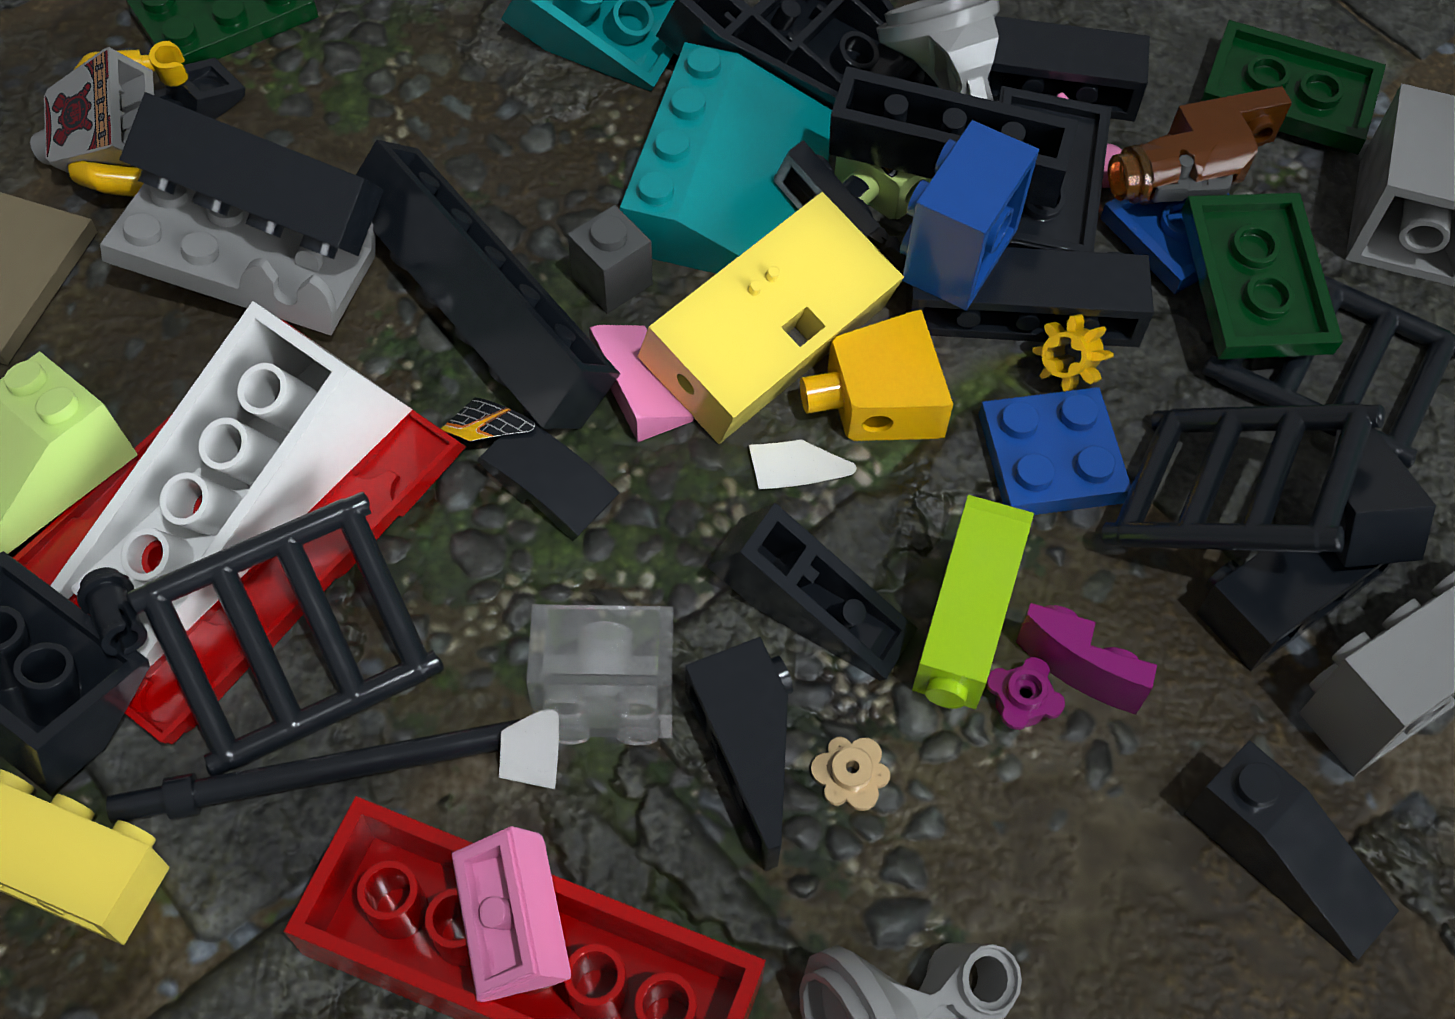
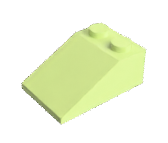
[0,351,138,554]

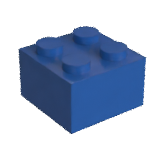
[900,120,1039,311]

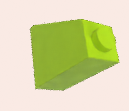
[912,495,1034,710]

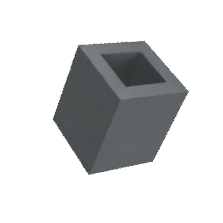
[568,205,653,314]

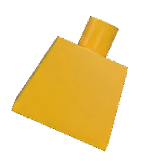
[800,310,953,441]

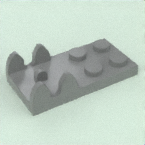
[100,184,376,335]

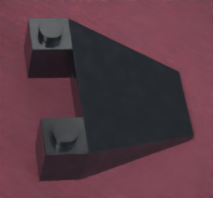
[656,0,919,110]

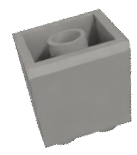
[1345,83,1455,287]

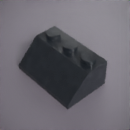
[0,551,150,795]

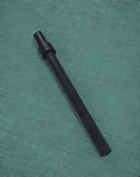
[106,718,524,823]

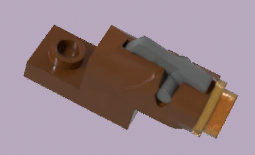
[1108,86,1292,206]

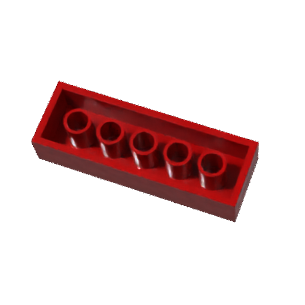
[284,796,766,1019]

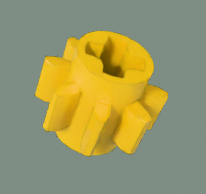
[1032,314,1114,391]

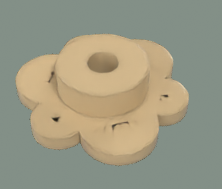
[811,737,890,811]

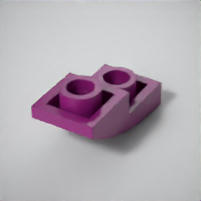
[1016,603,1157,715]

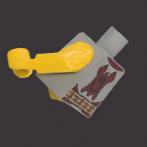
[30,41,188,197]

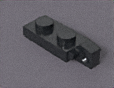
[774,140,906,273]

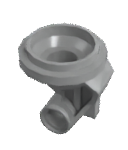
[876,0,1000,101]
[799,942,1022,1019]

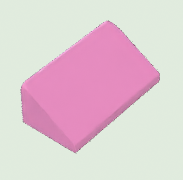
[589,325,694,442]
[452,826,571,1002]

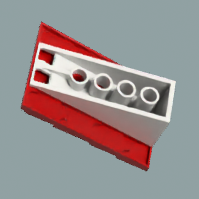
[13,301,466,744]

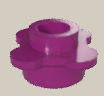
[987,657,1065,730]

